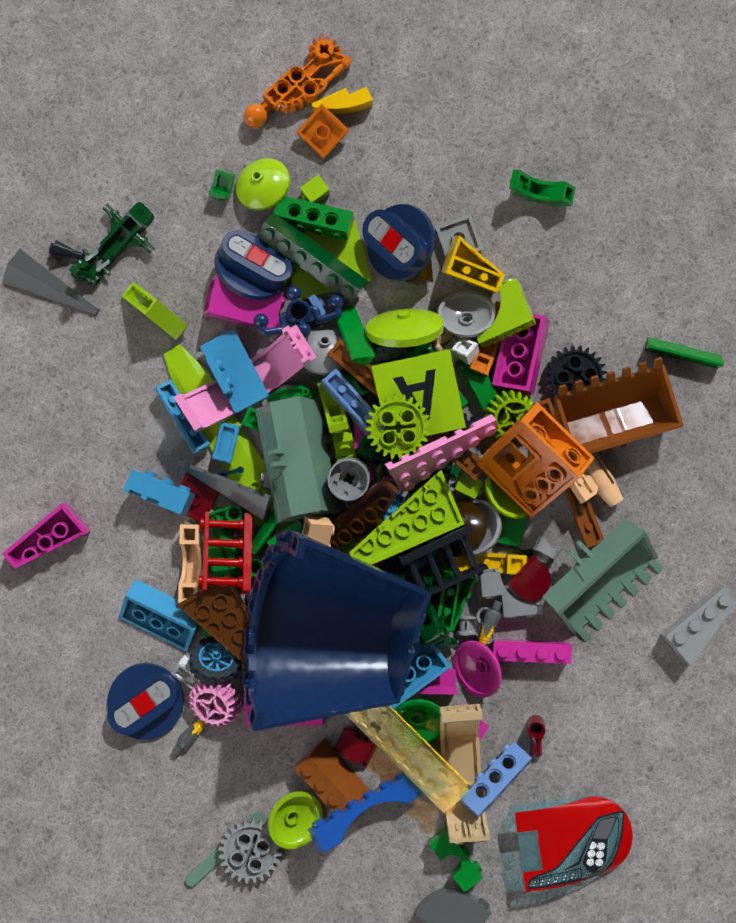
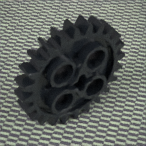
[544,345,607,396]

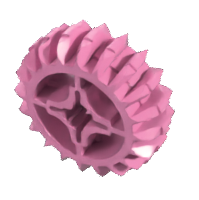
[189,681,241,728]

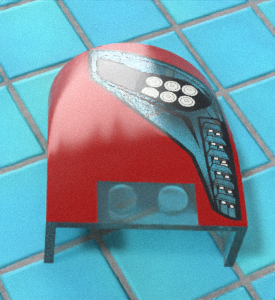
[511,795,633,892]

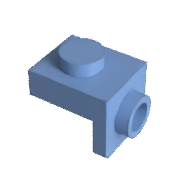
[308,294,327,326]

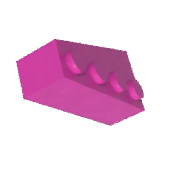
[2,501,91,568]

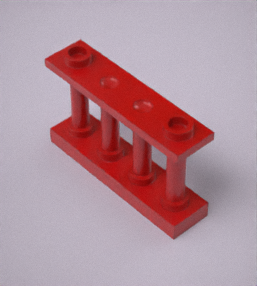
[198,512,252,594]

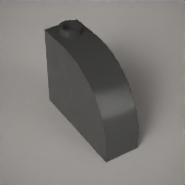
[415,888,491,923]

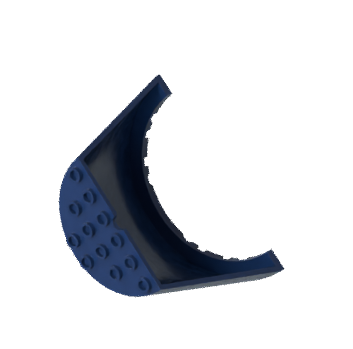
[243,530,431,731]

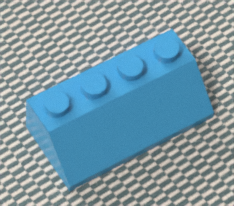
[119,580,200,652]
[383,641,451,713]

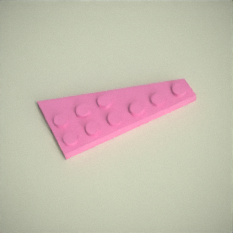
[385,414,499,494]

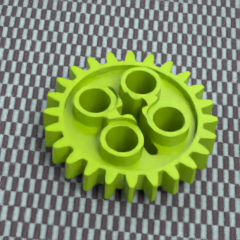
[365,394,431,459]

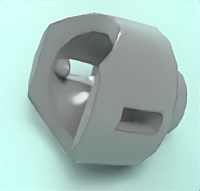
[532,536,562,564]

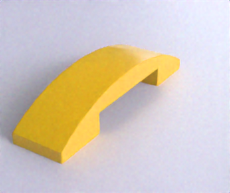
[449,553,527,574]

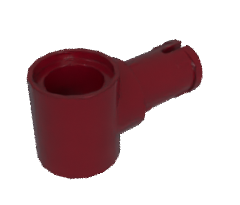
[527,715,546,757]

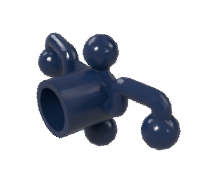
[253,286,344,338]

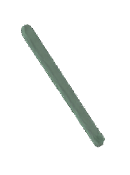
[185,811,265,887]

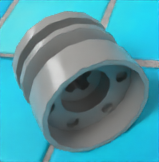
[327,457,370,501]

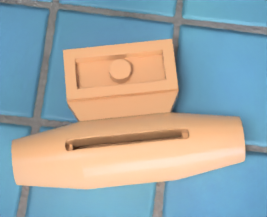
[569,452,623,507]

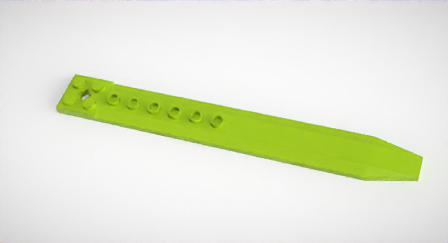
[164,344,297,539]

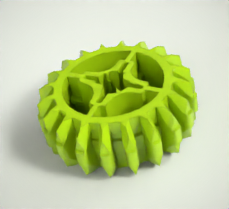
[485,390,533,442]

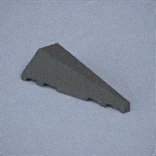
[2,249,100,315]
[184,463,272,522]

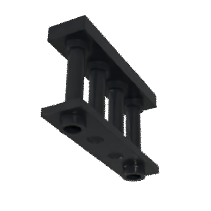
[395,523,488,599]

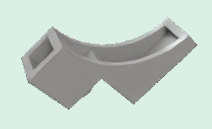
[479,568,542,619]

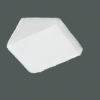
[451,337,479,365]

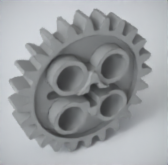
[218,818,282,884]

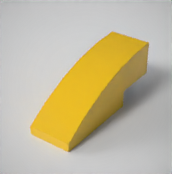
[312,86,373,115]

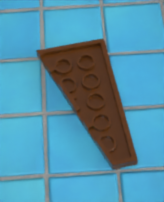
[330,476,398,555]
[177,575,251,667]

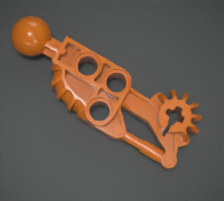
[243,35,351,128]

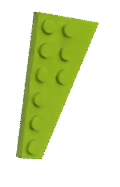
[348,470,464,565]

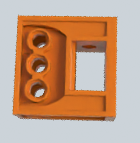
[476,402,594,518]

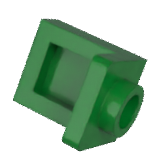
[209,169,236,201]

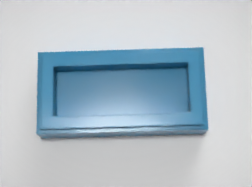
[212,422,240,464]

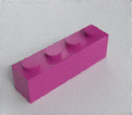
[491,639,572,664]

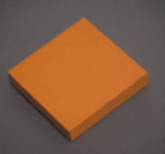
[296,104,350,159]

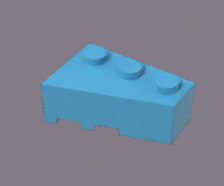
[123,469,195,516]

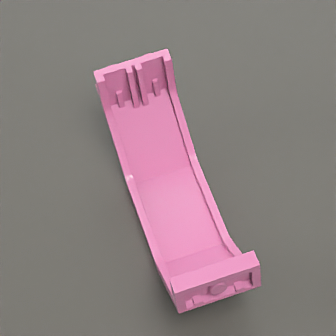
[174,325,317,432]

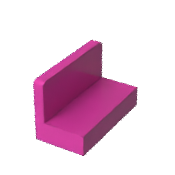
[417,669,457,695]

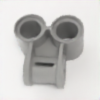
[457,606,494,644]

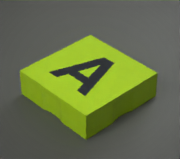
[371,349,466,443]

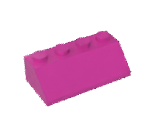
[492,314,550,395]

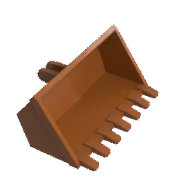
[554,357,684,454]

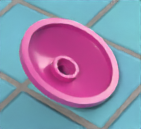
[454,641,502,698]

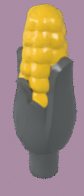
[479,600,502,645]
[172,719,206,756]

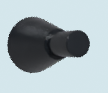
[49,240,85,260]

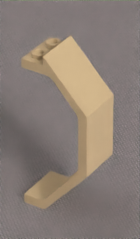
[440,704,490,844]

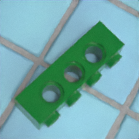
[274,196,354,240]

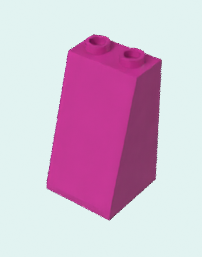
[203,275,285,328]

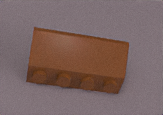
[294,739,370,823]

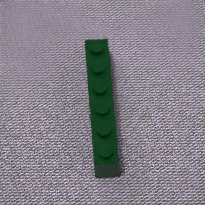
[256,213,368,304]

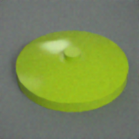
[366,308,444,348]

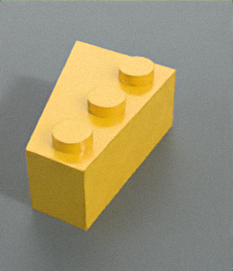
[441,235,505,293]

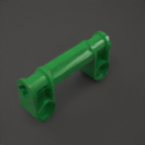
[209,505,265,579]

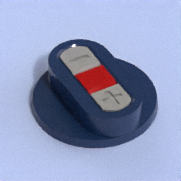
[362,204,435,281]
[214,230,292,300]
[107,663,184,740]

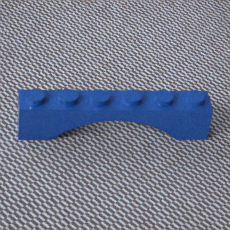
[307,770,423,853]

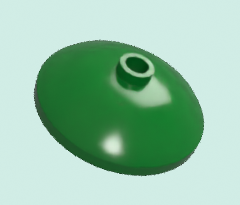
[388,699,440,747]

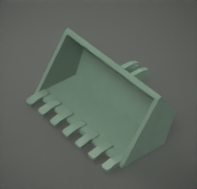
[255,396,344,523]
[542,519,663,641]

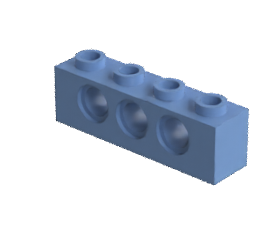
[461,742,532,819]

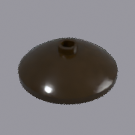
[438,501,487,557]

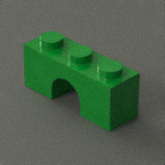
[428,826,483,892]

